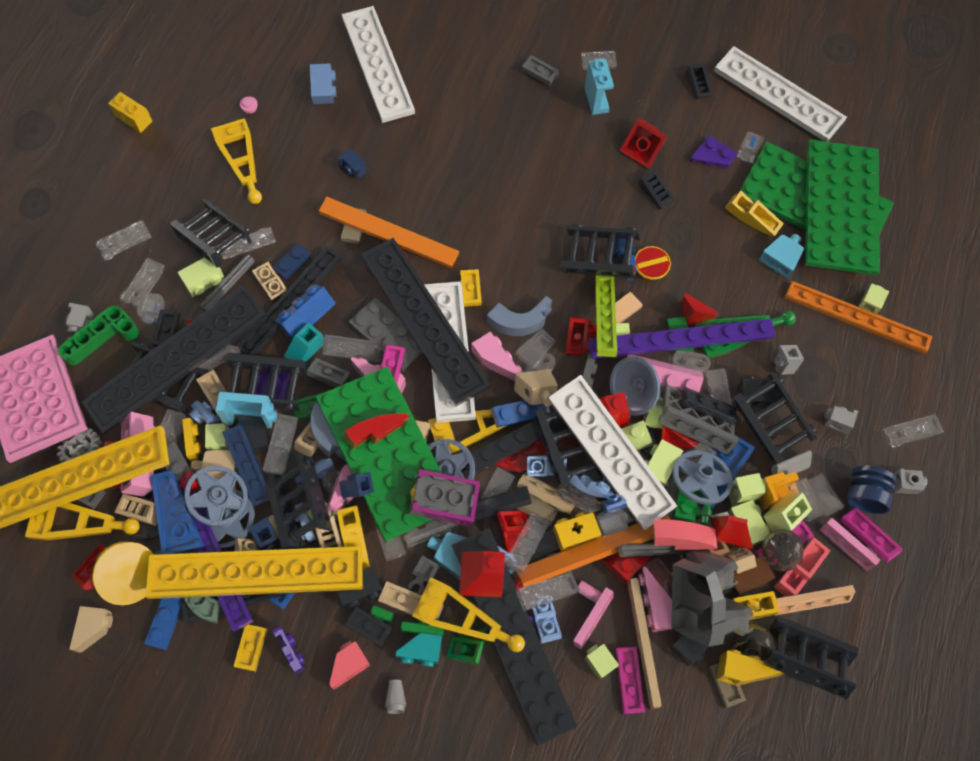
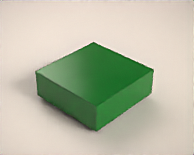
[371,605,394,624]

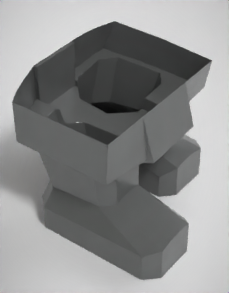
[671,549,754,647]

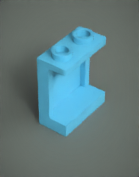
[584,59,614,115]
[216,392,277,428]

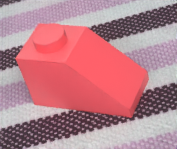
[329,641,370,690]

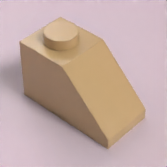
[69,606,113,653]

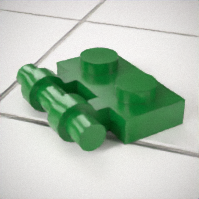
[673,480,712,526]

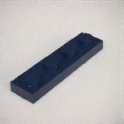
[222,424,269,506]

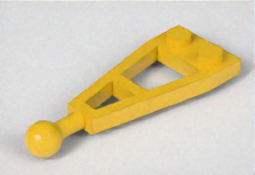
[211,118,262,204]
[428,409,508,454]
[25,503,140,540]
[413,577,525,652]

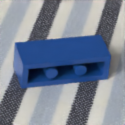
[275,284,336,340]

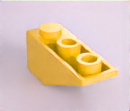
[337,506,370,569]
[717,649,784,686]

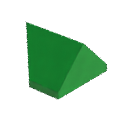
[446,627,488,667]

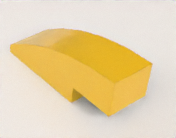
[725,191,784,237]

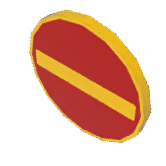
[635,246,671,280]

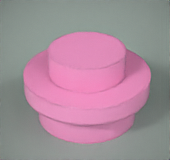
[240,97,258,114]

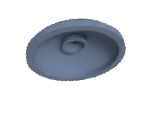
[610,357,660,416]

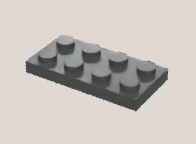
[349,297,422,372]

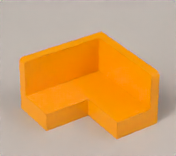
[759,472,799,510]

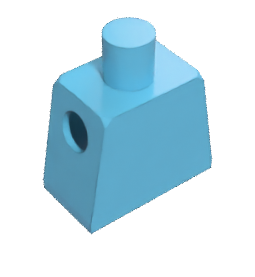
[759,234,804,279]
[427,532,467,580]

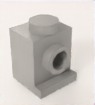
[66,303,94,334]
[774,345,804,375]
[824,406,858,434]
[894,469,927,494]

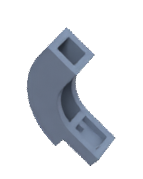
[486,296,552,336]
[311,402,345,460]

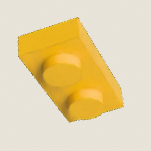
[460,269,482,307]
[182,418,201,462]
[233,625,267,672]

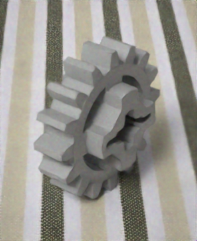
[57,429,103,463]

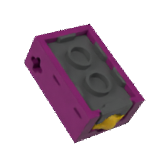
[409,469,480,527]

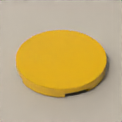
[92,541,154,605]

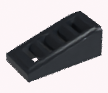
[685,64,713,99]
[639,170,675,210]

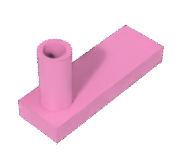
[819,518,880,571]
[574,581,613,650]

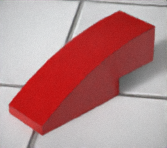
[343,413,409,449]

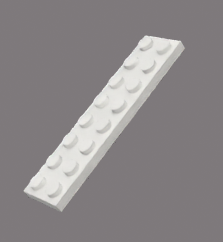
[342,6,415,123]
[714,47,847,142]
[424,282,476,423]
[548,375,677,530]

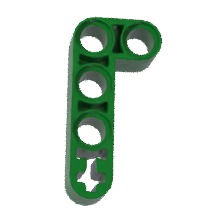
[58,305,139,366]

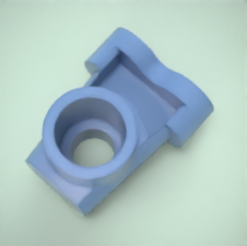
[189,400,222,425]

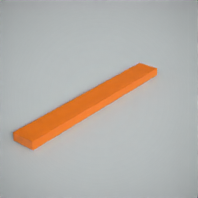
[319,197,459,269]
[784,281,932,354]
[516,514,671,588]

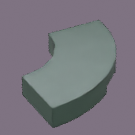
[184,596,221,623]

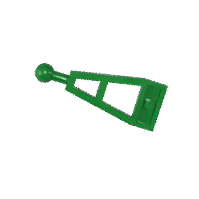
[694,311,796,360]

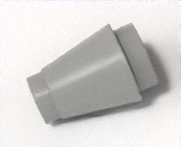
[385,680,406,714]

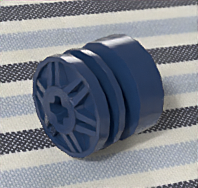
[846,466,896,514]

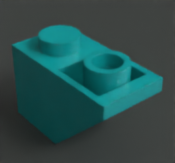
[284,323,325,362]
[396,633,442,667]

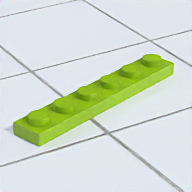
[595,276,617,357]

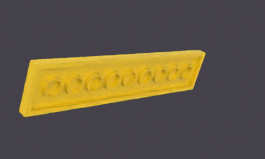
[0,425,170,529]
[145,546,363,599]

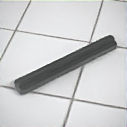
[199,254,254,312]
[617,543,690,557]

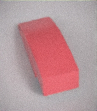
[653,519,717,550]
[774,538,831,597]

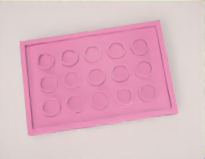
[0,335,88,463]

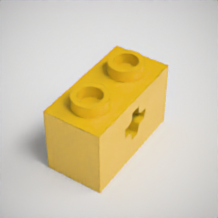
[108,92,152,133]
[553,512,601,552]
[732,591,780,620]

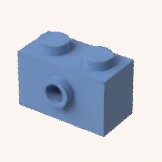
[310,64,337,104]

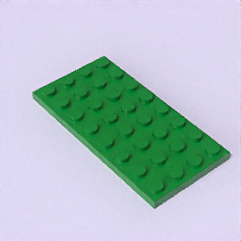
[805,139,880,276]
[739,141,894,235]
[315,366,442,543]

